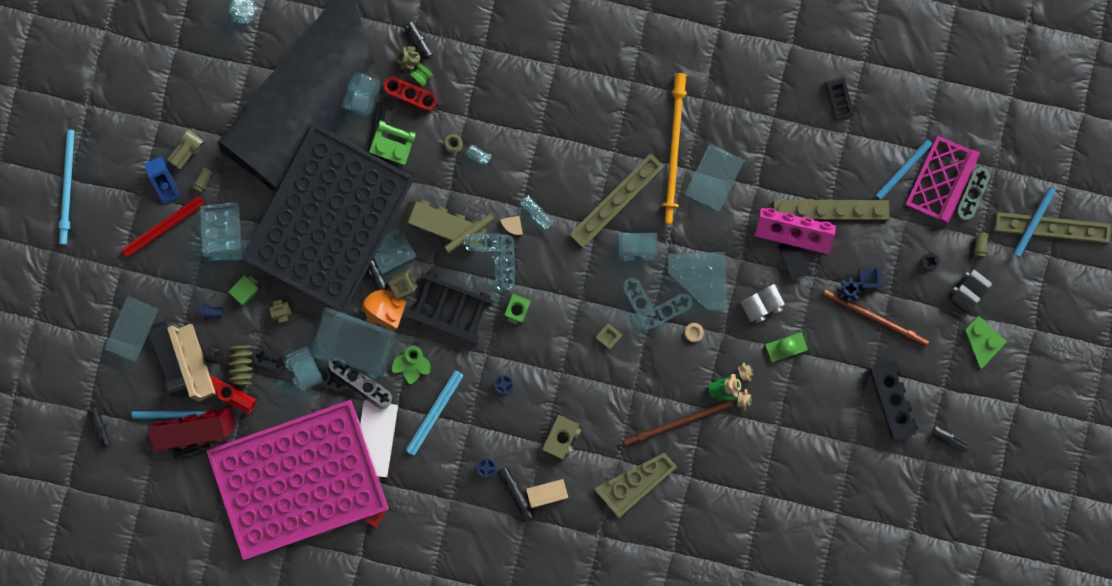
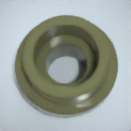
[444,134,463,153]

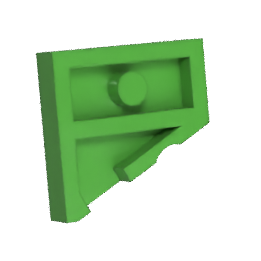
[965,316,1007,369]

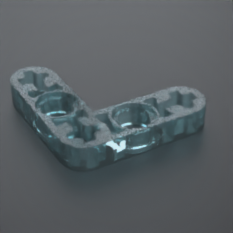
[464,233,515,291]
[623,278,692,329]

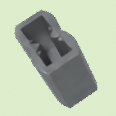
[740,284,785,324]

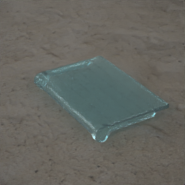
[685,143,744,212]
[105,296,159,362]

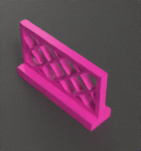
[906,135,980,225]

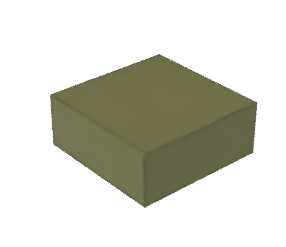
[595,323,622,350]

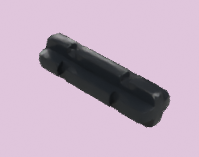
[173,441,210,461]

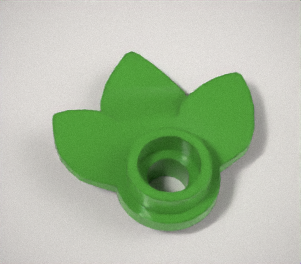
[392,346,431,384]

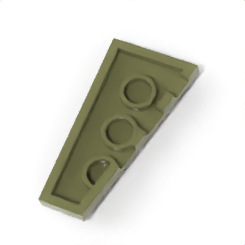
[594,453,677,518]

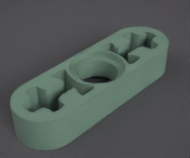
[957,167,990,220]

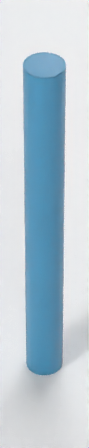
[875,139,933,200]
[1013,187,1056,257]
[132,411,207,419]

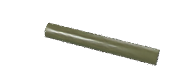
[444,213,495,253]

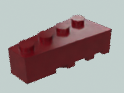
[148,405,236,452]

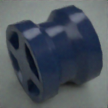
[494,375,514,394]
[477,458,496,478]

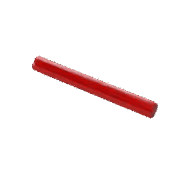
[122,197,204,257]

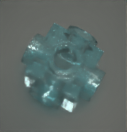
[228,0,257,24]

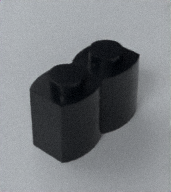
[949,269,992,314]

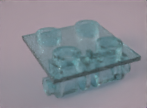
[374,227,416,274]

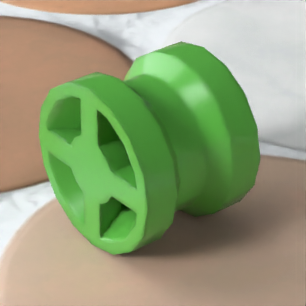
[409,63,433,87]

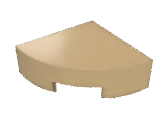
[501,216,523,235]

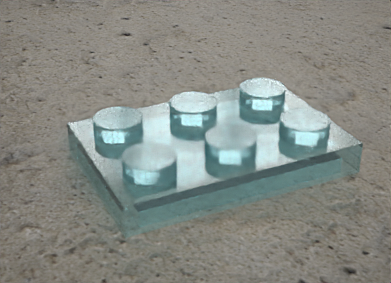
[200,202,242,257]

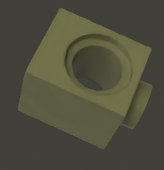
[388,269,418,299]

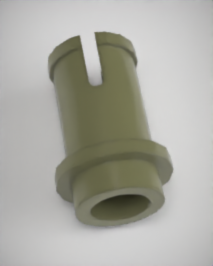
[192,167,213,193]
[973,233,988,257]

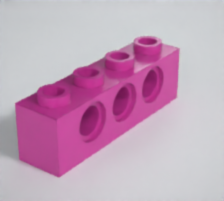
[755,208,836,254]

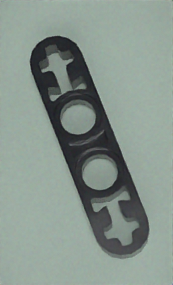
[327,356,392,409]

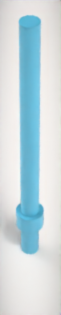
[58,130,74,245]

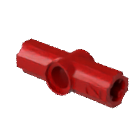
[209,374,257,414]

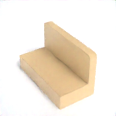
[526,479,568,508]

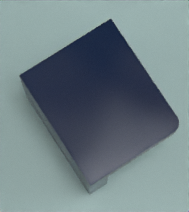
[859,268,882,289]

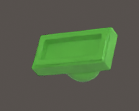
[765,332,808,363]

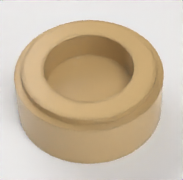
[684,323,704,342]

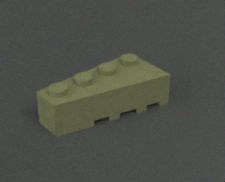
[402,199,487,250]

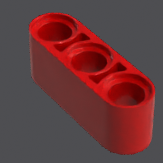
[384,77,437,112]

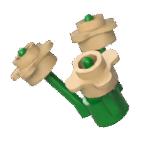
[709,362,753,411]

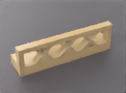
[167,324,216,402]

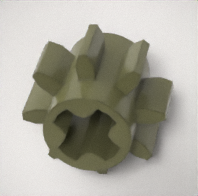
[396,46,420,70]
[269,299,292,323]

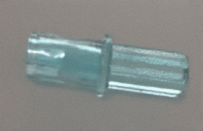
[520,195,554,230]

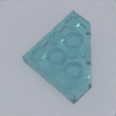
[668,252,728,310]

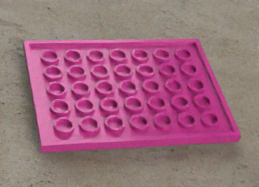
[206,400,389,560]

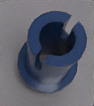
[199,304,223,320]

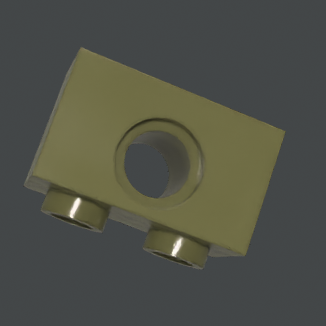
[542,415,581,459]

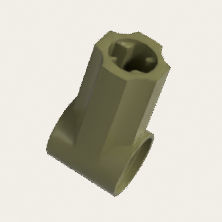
[167,130,205,170]

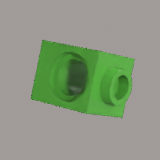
[229,275,260,306]
[504,294,531,325]

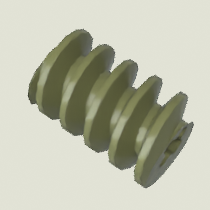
[228,346,253,385]

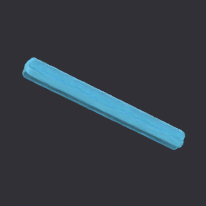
[406,371,463,455]

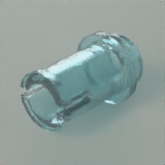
[466,144,492,166]

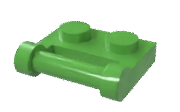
[368,120,416,165]

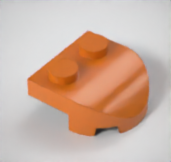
[361,290,406,332]

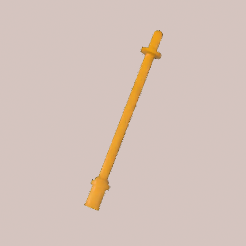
[661,73,687,225]

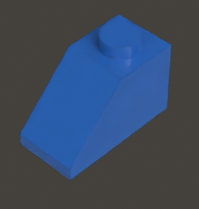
[144,156,181,204]

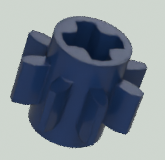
[837,278,862,303]

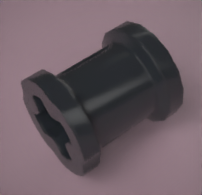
[920,253,940,271]

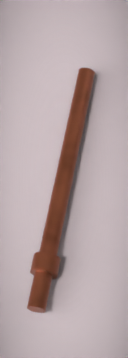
[823,289,929,348]
[623,400,734,446]

